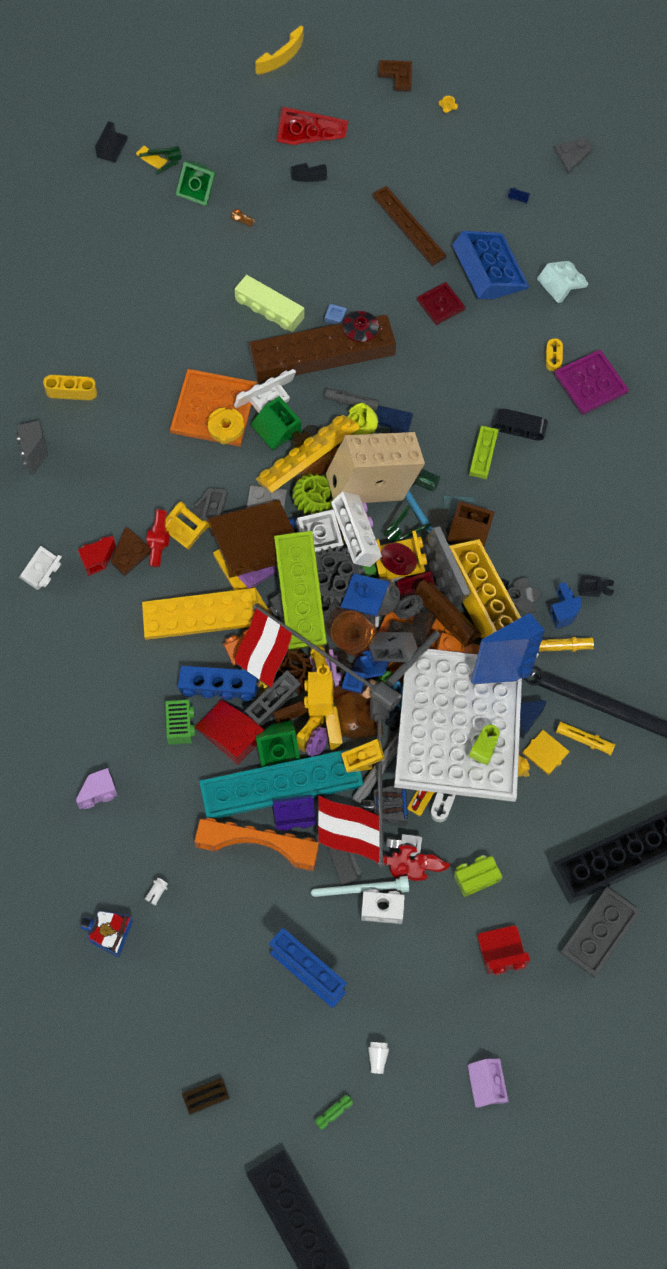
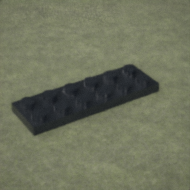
[246,1150,350,1269]

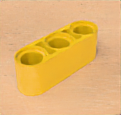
[43,375,97,400]

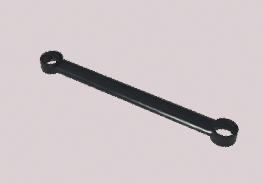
[525,666,667,738]

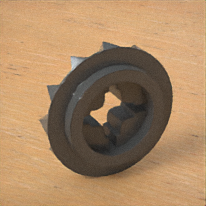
[395,595,424,620]

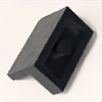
[95,121,128,163]

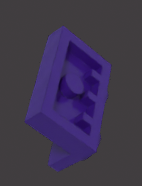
[273,795,316,831]

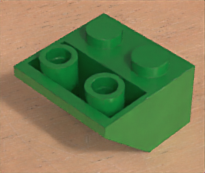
[251,396,301,451]

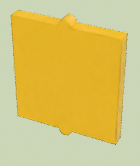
[522,730,570,775]

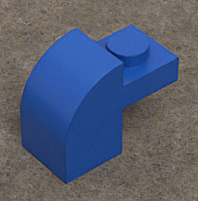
[549,582,581,629]

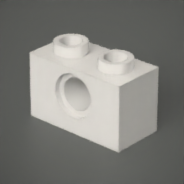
[361,889,405,924]

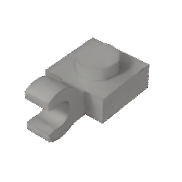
[386,833,422,856]

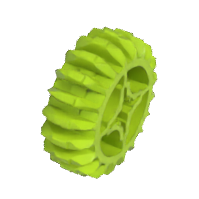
[292,473,333,515]

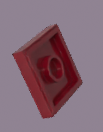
[417,282,465,325]

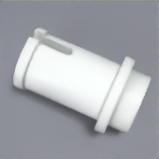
[145,878,168,906]

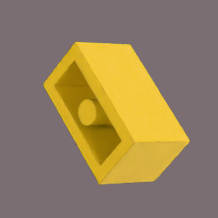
[304,671,334,716]

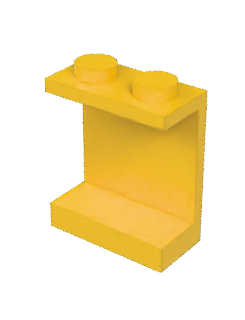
[376,531,427,580]

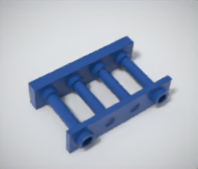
[269,928,347,1009]

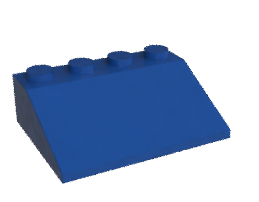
[452,231,529,299]
[471,613,545,685]

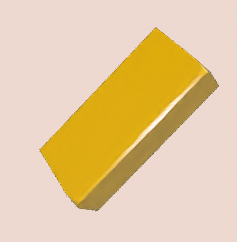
[325,706,343,750]

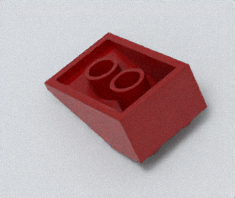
[195,700,264,765]

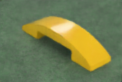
[255,25,303,74]

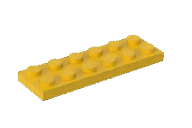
[256,415,360,493]
[142,588,257,640]

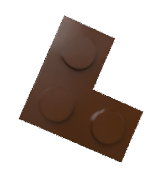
[379,60,412,91]

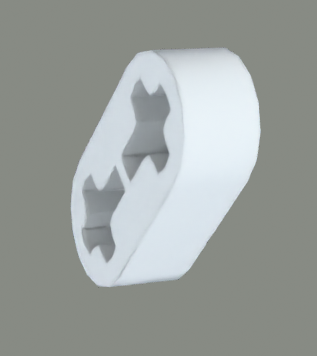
[430,793,455,822]

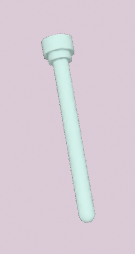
[311,876,409,897]

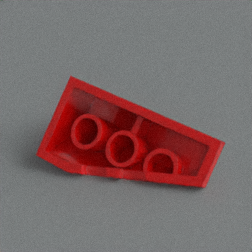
[277,106,348,145]

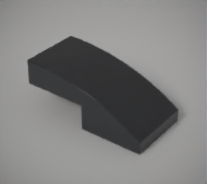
[291,163,327,182]

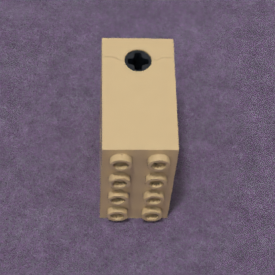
[326,432,425,503]

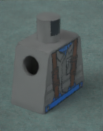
[362,786,408,826]

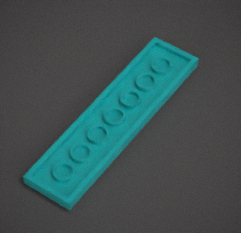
[199,748,364,819]

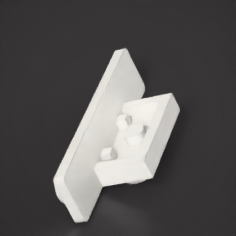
[234,369,296,413]

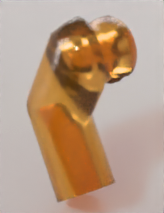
[231,209,255,227]

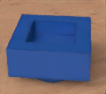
[342,671,367,694]

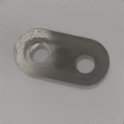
[335,650,352,680]

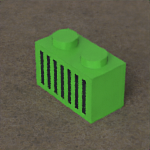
[166,700,195,745]

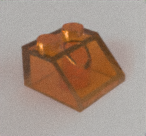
[335,692,384,739]

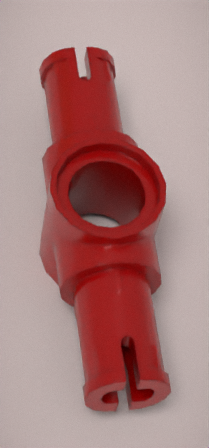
[146,510,170,567]

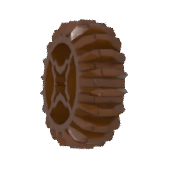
[268,649,313,697]

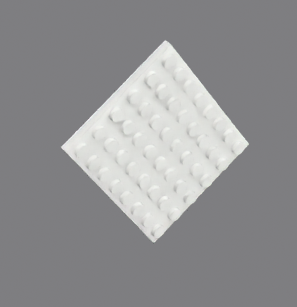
[394,647,522,802]

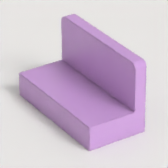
[468,1059,509,1107]

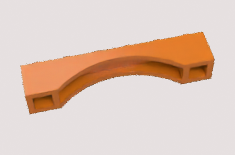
[195,818,319,871]

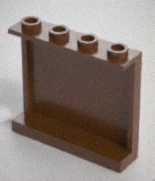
[208,500,295,578]

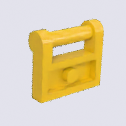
[165,502,209,550]

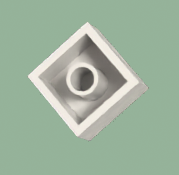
[295,509,343,555]

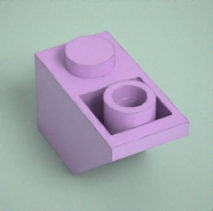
[76,768,117,809]

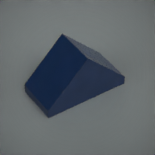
[519,700,547,738]

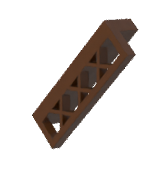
[414,580,482,647]

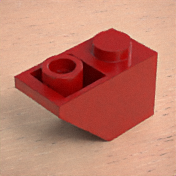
[78,536,116,576]

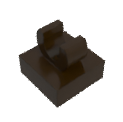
[291,431,311,449]

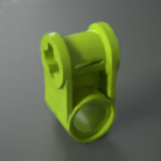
[469,724,500,765]

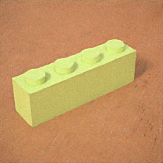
[234,275,304,332]

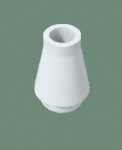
[368,1042,389,1074]

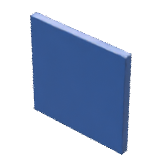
[341,573,389,617]
[352,650,389,678]

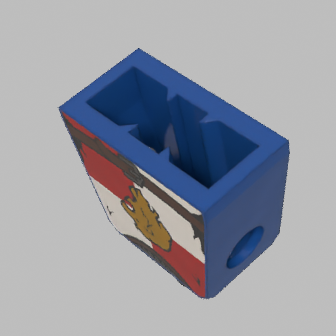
[80,911,133,958]

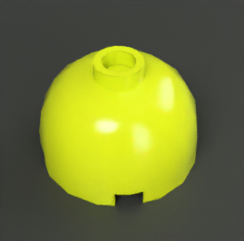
[348,403,378,435]

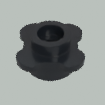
[385,711,401,731]

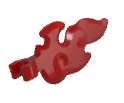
[375,845,450,881]

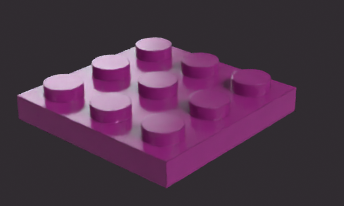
[554,349,629,415]

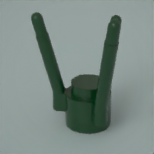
[139,146,182,175]
[383,505,431,543]

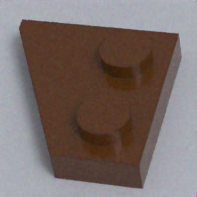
[111,527,151,576]

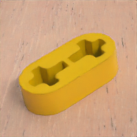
[545,338,563,372]

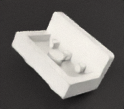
[19,546,61,590]

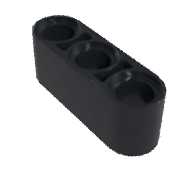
[493,408,548,441]

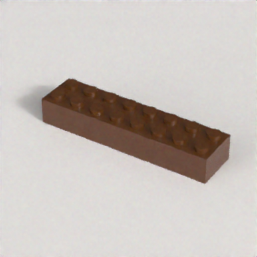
[249,314,396,383]

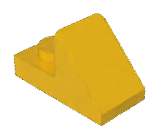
[341,739,385,773]

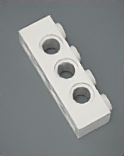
[331,491,382,567]

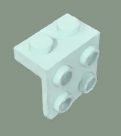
[537,261,588,303]

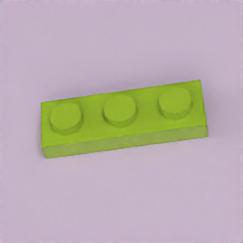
[469,426,499,479]

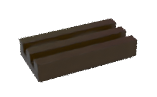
[182,1078,230,1115]

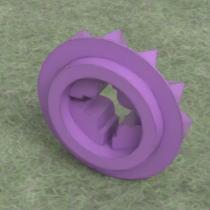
[306,727,328,757]

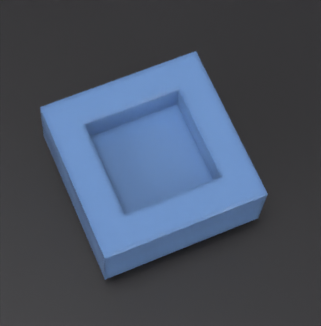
[324,304,347,325]

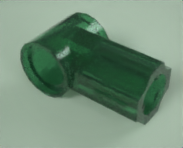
[412,468,440,492]

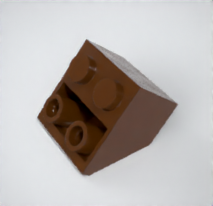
[447,501,495,547]

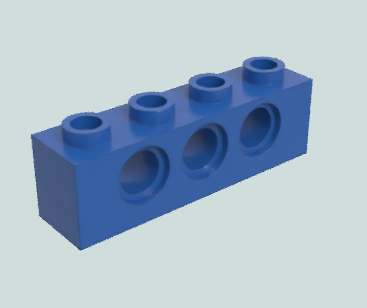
[178,666,260,701]

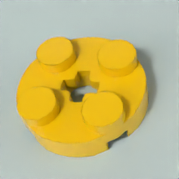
[208,408,244,444]

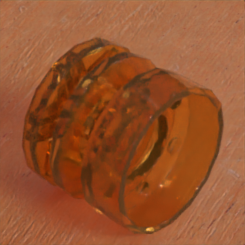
[331,611,378,657]

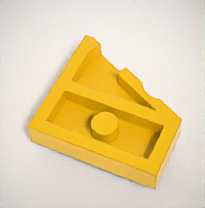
[297,715,325,752]

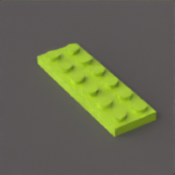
[274,531,327,650]

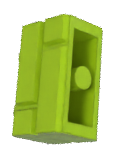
[454,855,502,897]

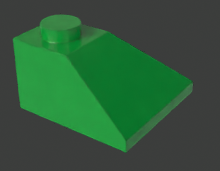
[175,161,216,206]
[256,720,300,768]

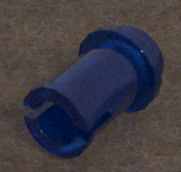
[508,187,530,204]

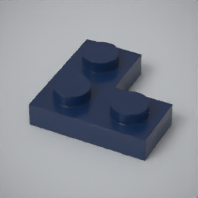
[376,405,413,433]

